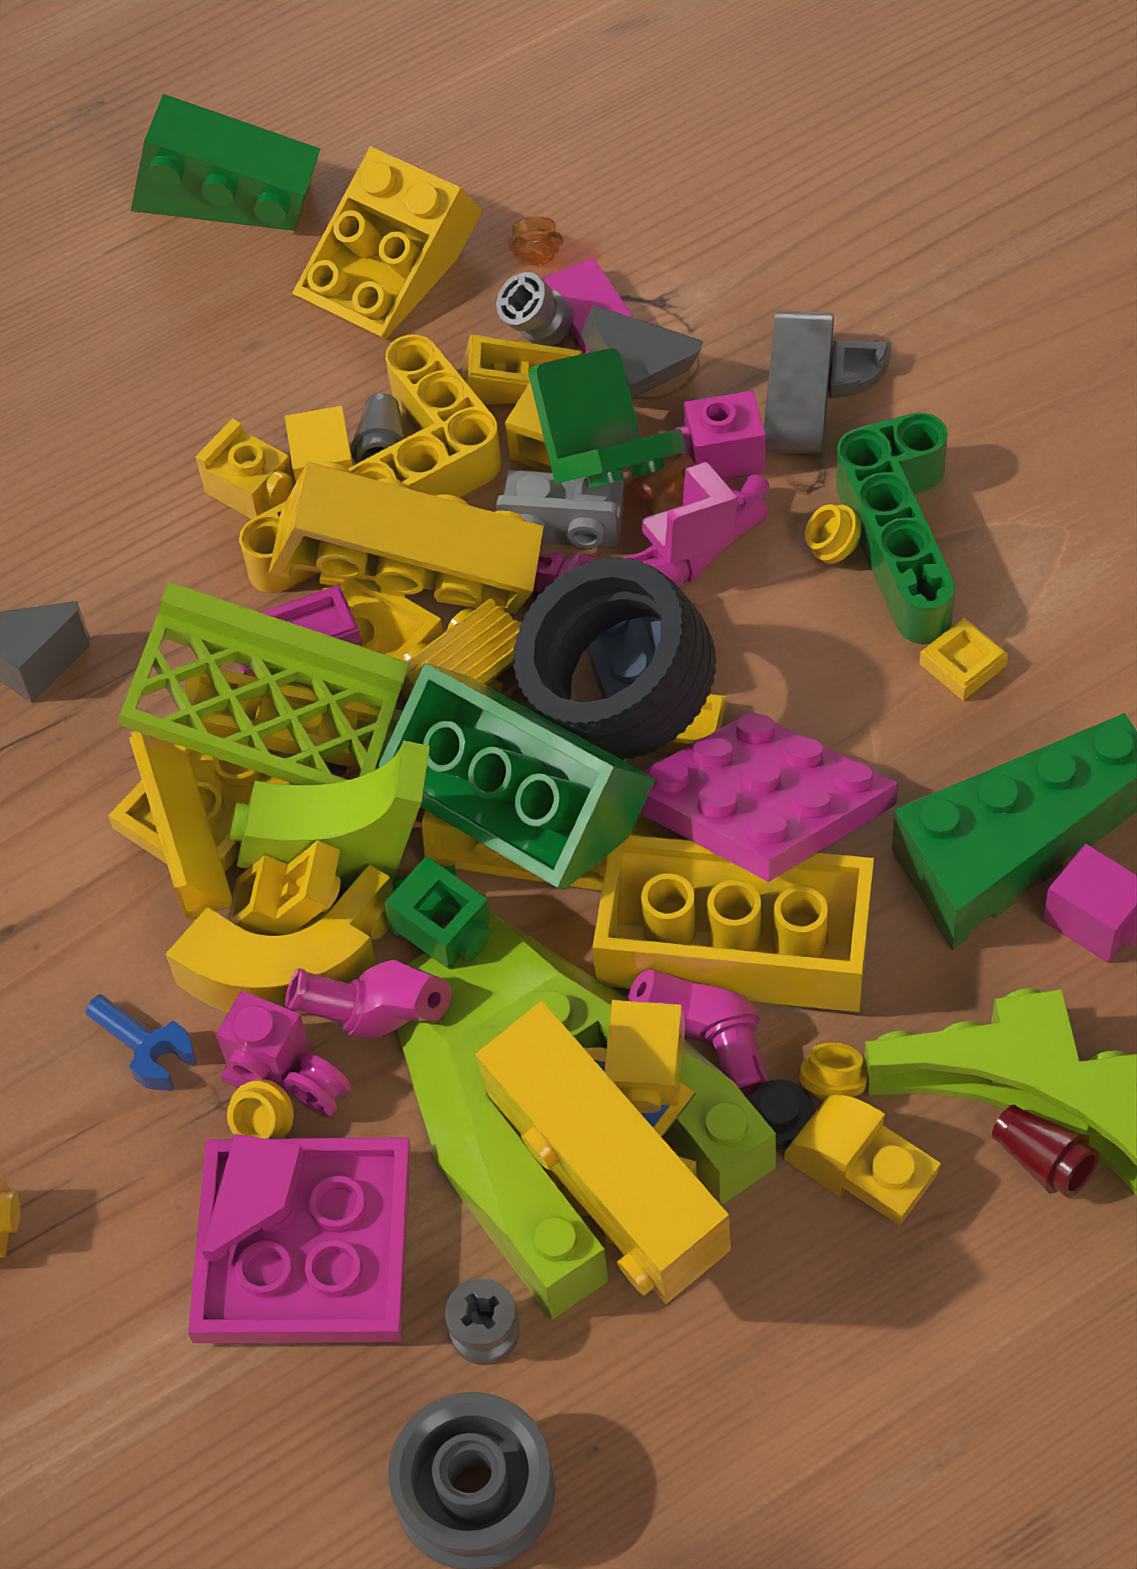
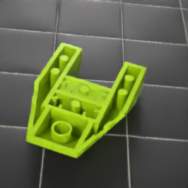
[397,912,776,1320]

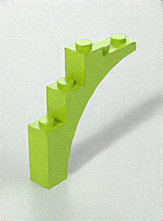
[864,988,1137,1196]

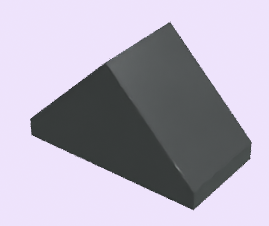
[581,305,703,399]
[0,601,90,703]

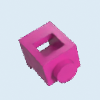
[216,991,311,1093]

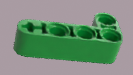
[836,412,955,645]

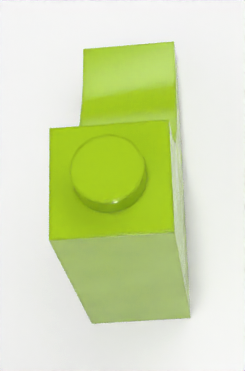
[229,741,430,889]

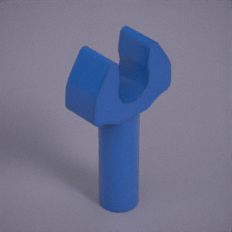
[86,994,197,1091]

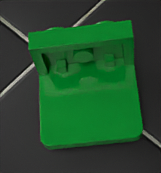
[529,348,687,488]

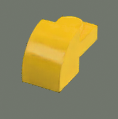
[227,840,341,936]
[784,1095,941,1226]

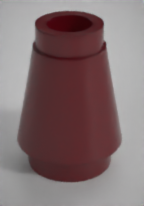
[992,1104,1099,1197]

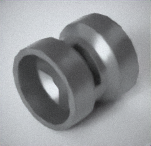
[496,272,574,346]

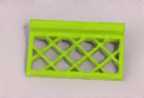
[117,582,410,785]

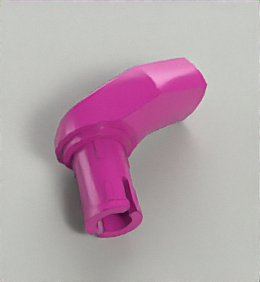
[285,959,452,1038]
[628,969,769,1097]

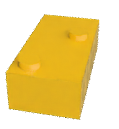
[475,1001,731,1304]

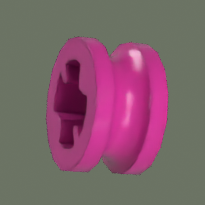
[283,1053,352,1117]

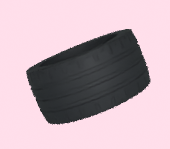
[513,557,717,760]

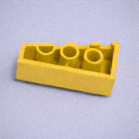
[268,461,544,614]

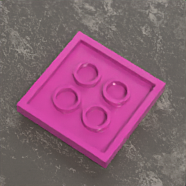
[640,711,898,882]
[188,1137,411,1343]

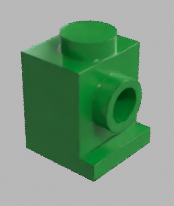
[384,856,491,969]

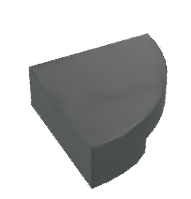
[831,341,891,398]

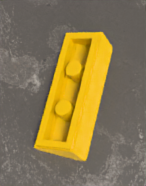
[129,731,233,920]

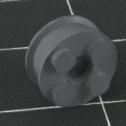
[388,1392,555,1569]

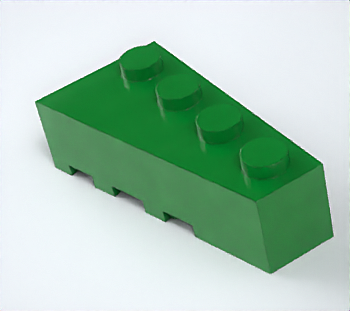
[892,713,1137,950]

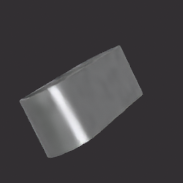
[764,310,834,455]

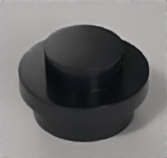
[748,1079,814,1146]

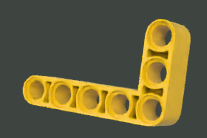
[239,335,502,593]

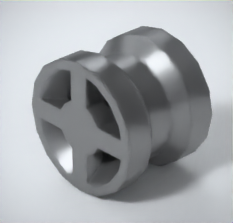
[445,1278,519,1365]

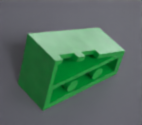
[131,94,321,231]

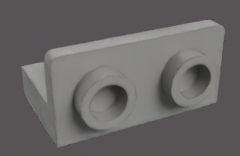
[496,470,626,549]

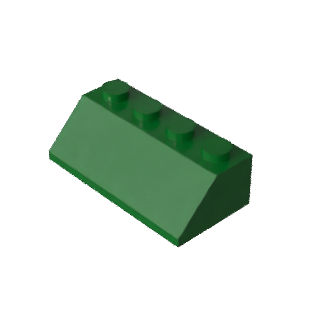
[376,663,656,890]

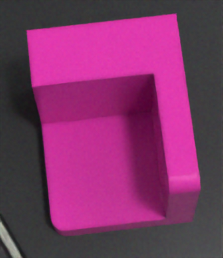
[642,462,738,565]

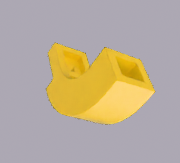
[165,864,393,1014]

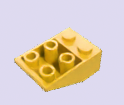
[292,146,483,340]

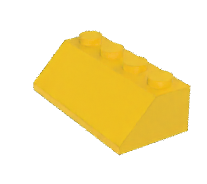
[593,835,874,1012]

